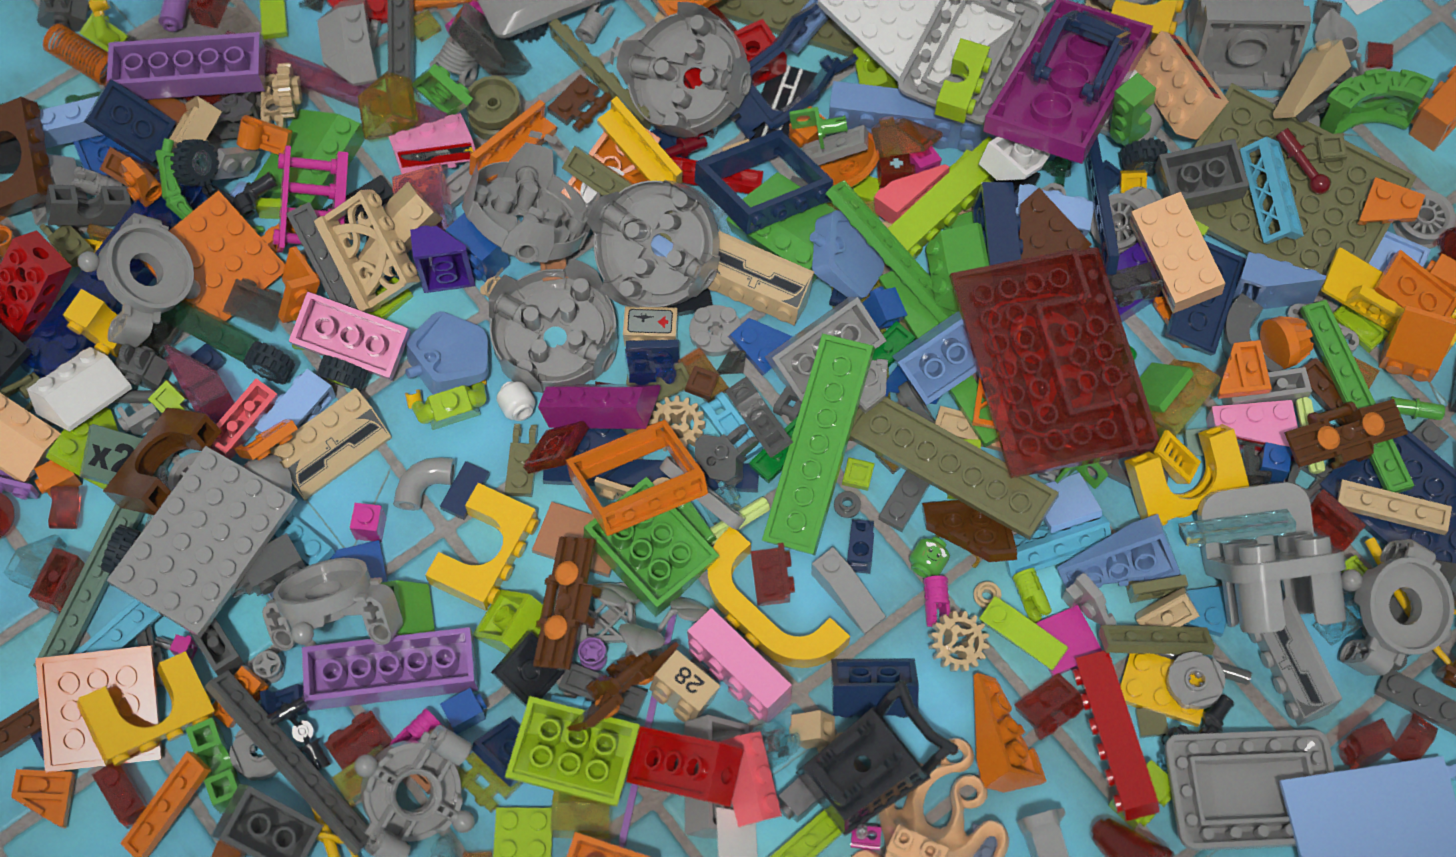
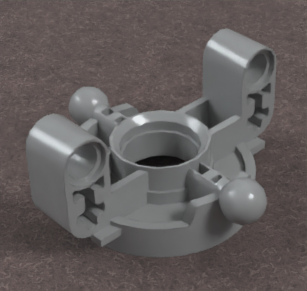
[78,213,201,348]
[1340,539,1454,675]
[262,558,403,651]
[355,725,475,857]

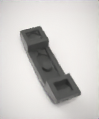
[725,376,793,458]

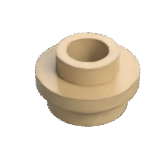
[973,581,1001,609]

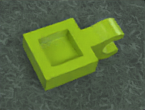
[148,380,191,413]

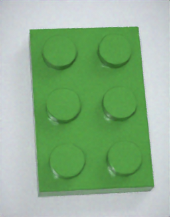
[411,64,473,116]

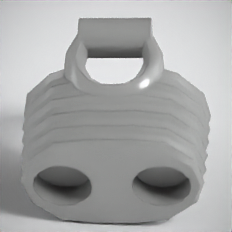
[429,36,483,88]

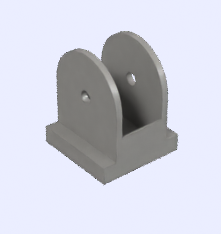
[1187,0,1312,90]

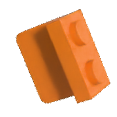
[278,246,320,323]

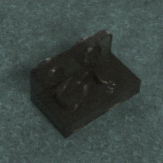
[1099,262,1164,307]
[222,278,282,332]

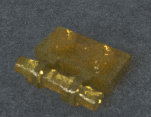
[456,752,523,813]

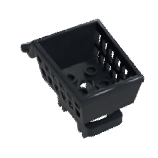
[795,680,959,836]

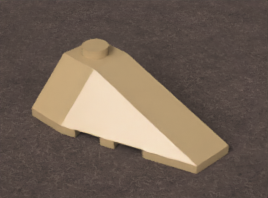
[1273,38,1351,119]
[358,182,443,276]

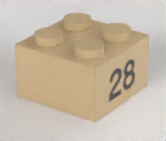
[649,650,720,723]

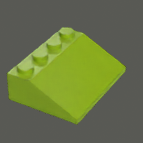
[505,696,640,807]

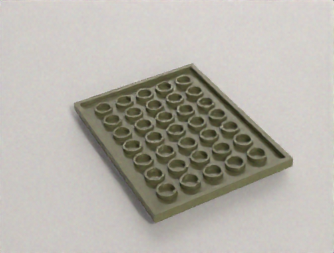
[1189,83,1417,305]

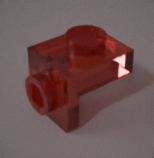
[48,486,82,529]

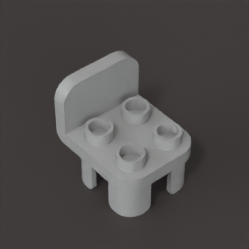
[1197,482,1346,633]

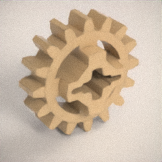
[272,63,302,119]
[647,396,705,452]
[928,611,990,672]

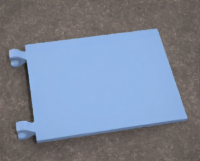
[1279,756,1456,857]

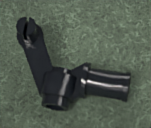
[202,171,278,218]
[1161,694,1234,745]
[267,696,331,771]

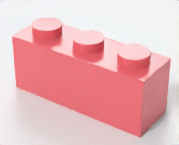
[210,378,278,460]
[720,731,782,827]

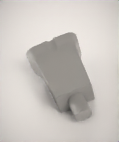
[1017,808,1069,857]

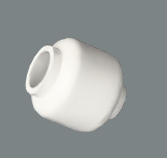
[496,381,536,421]

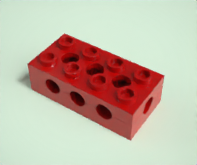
[683,18,787,89]
[0,230,72,342]
[626,726,744,807]

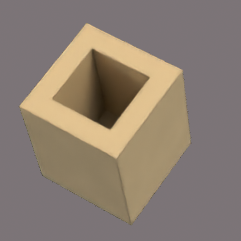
[789,710,835,749]

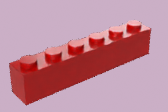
[1072,650,1160,822]

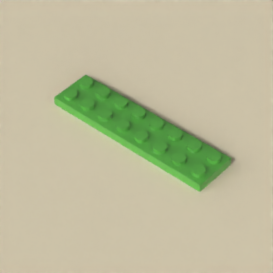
[762,333,875,556]

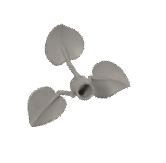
[1314,8,1390,99]
[594,583,710,657]

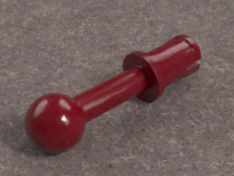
[1276,128,1331,194]
[663,133,707,158]

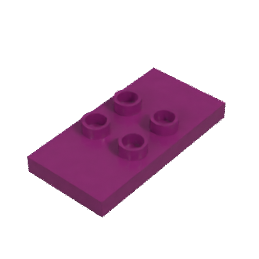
[983,0,1153,164]

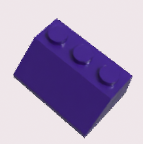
[410,225,475,293]

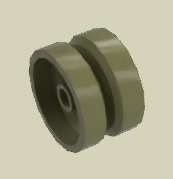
[465,76,523,140]

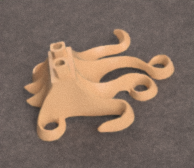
[852,738,1009,857]

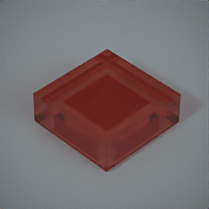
[1366,42,1393,70]

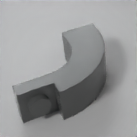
[1221,293,1283,372]

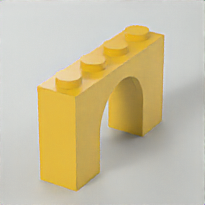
[1111,0,1185,41]
[1124,424,1249,526]
[425,483,539,611]
[77,651,215,766]

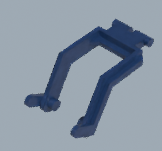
[729,2,858,139]
[1031,10,1133,105]

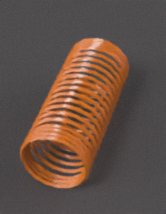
[43,24,108,86]

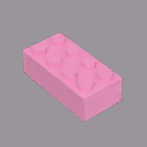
[289,292,411,381]
[687,608,792,724]

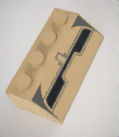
[708,231,814,326]
[270,388,392,501]

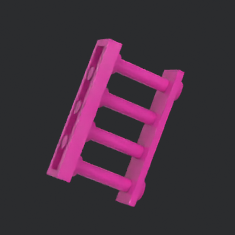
[273,146,348,253]

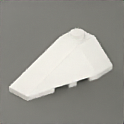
[979,137,1050,180]

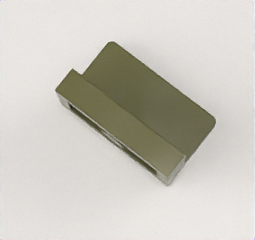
[1125,575,1188,603]

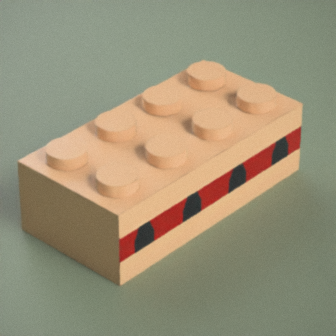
[1135,31,1229,140]
[1130,192,1225,314]

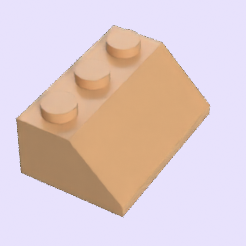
[0,393,61,483]

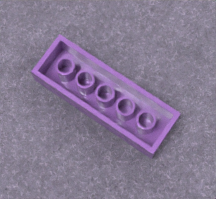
[107,32,266,100]
[302,627,478,711]

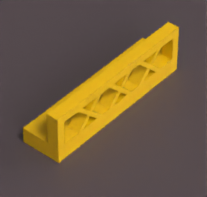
[597,96,682,183]

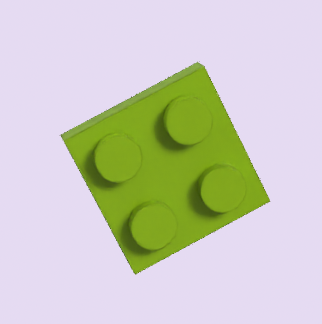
[493,807,554,857]

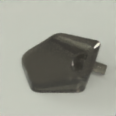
[449,3,531,76]

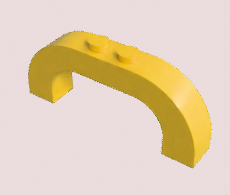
[707,527,850,668]

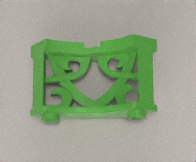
[1319,68,1434,134]

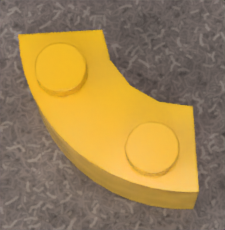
[63,289,122,357]

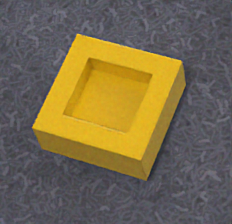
[1119,170,1147,193]

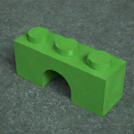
[1110,72,1156,146]
[185,718,241,814]

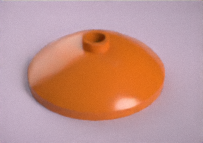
[818,132,881,187]

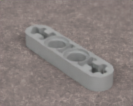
[659,456,746,530]

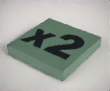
[79,424,142,485]

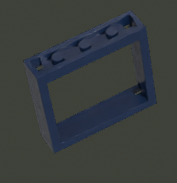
[694,129,834,234]

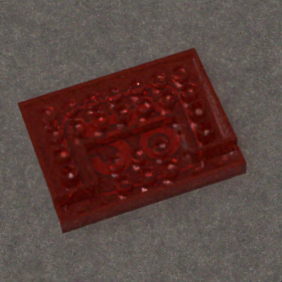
[949,247,1160,479]

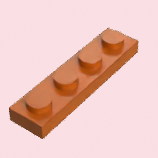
[120,751,211,857]

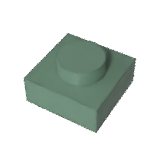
[1184,427,1212,456]

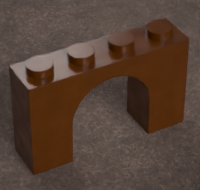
[0,97,53,217]
[103,407,222,515]

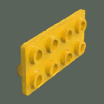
[1321,247,1403,331]

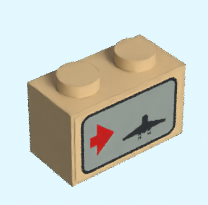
[623,306,678,346]

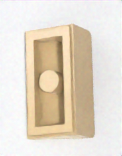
[1136,587,1200,627]

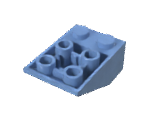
[1232,252,1326,309]

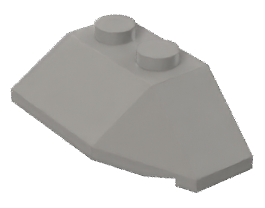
[317,0,378,86]

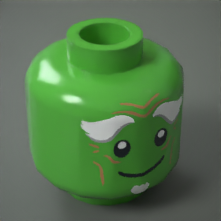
[909,537,950,578]

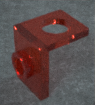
[1389,713,1438,762]

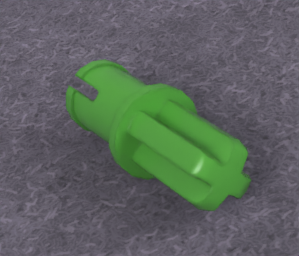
[1390,396,1445,420]

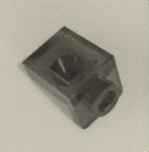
[1240,445,1272,486]

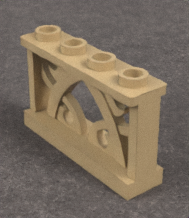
[314,190,420,313]

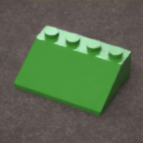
[253,109,365,210]
[726,172,836,283]
[584,477,719,617]

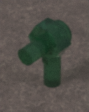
[1040,156,1072,188]

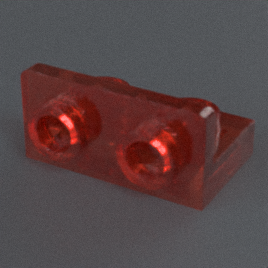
[1310,489,1366,551]
[751,543,795,606]
[1014,673,1084,740]
[324,711,392,777]

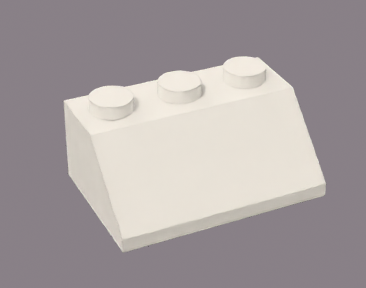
[27,347,132,432]

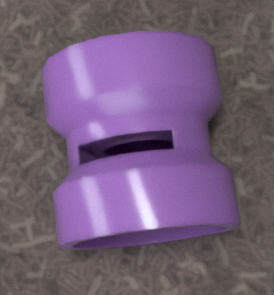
[578,637,607,672]

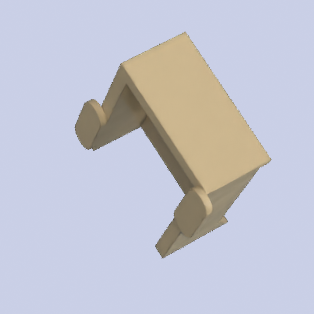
[169,96,222,165]

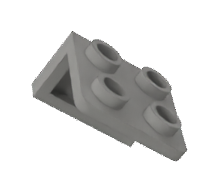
[196,143,260,180]

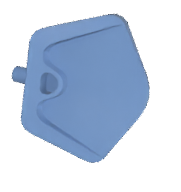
[809,210,884,300]
[405,311,488,395]

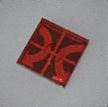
[523,421,589,474]

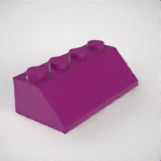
[538,384,661,429]

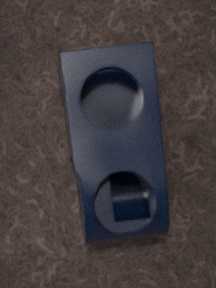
[847,519,874,574]

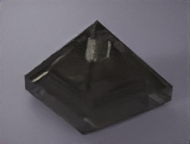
[298,0,324,12]
[716,350,746,375]

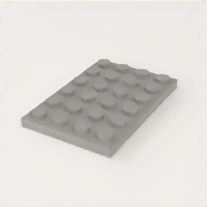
[107,446,297,638]

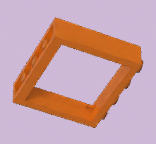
[566,419,708,536]

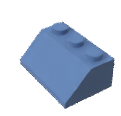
[892,311,993,405]

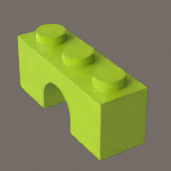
[935,38,992,123]

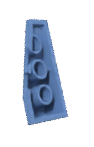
[1057,514,1181,589]

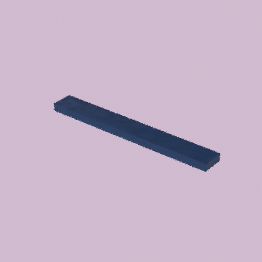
[1086,136,1119,275]
[543,457,759,493]

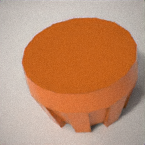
[1260,316,1314,370]

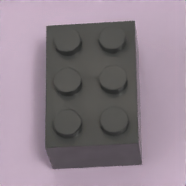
[1155,139,1249,209]
[211,784,323,857]

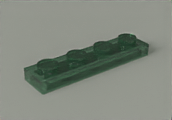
[160,299,259,362]

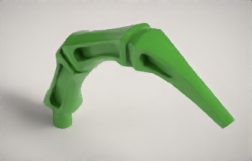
[155,139,264,234]

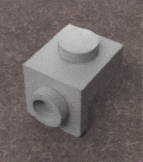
[117,403,160,437]

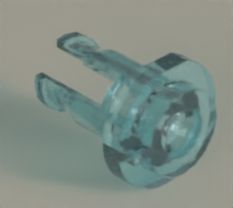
[751,722,800,768]

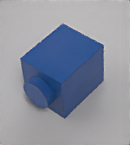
[862,287,907,330]
[1255,442,1292,483]
[440,688,487,734]

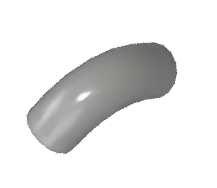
[393,457,455,511]

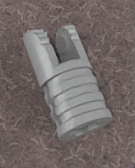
[575,2,615,44]
[72,167,122,196]

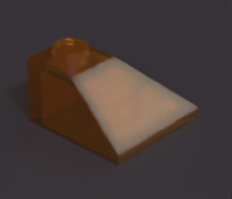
[871,116,943,158]

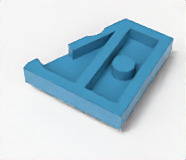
[1183,586,1227,637]

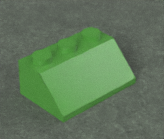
[926,223,992,313]

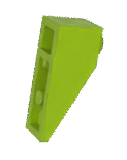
[979,596,1069,671]

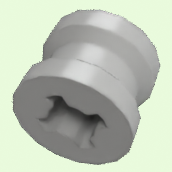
[253,651,285,684]

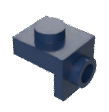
[260,684,307,722]

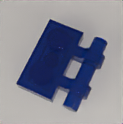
[625,348,676,385]

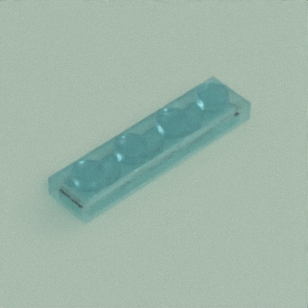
[1179,509,1296,547]

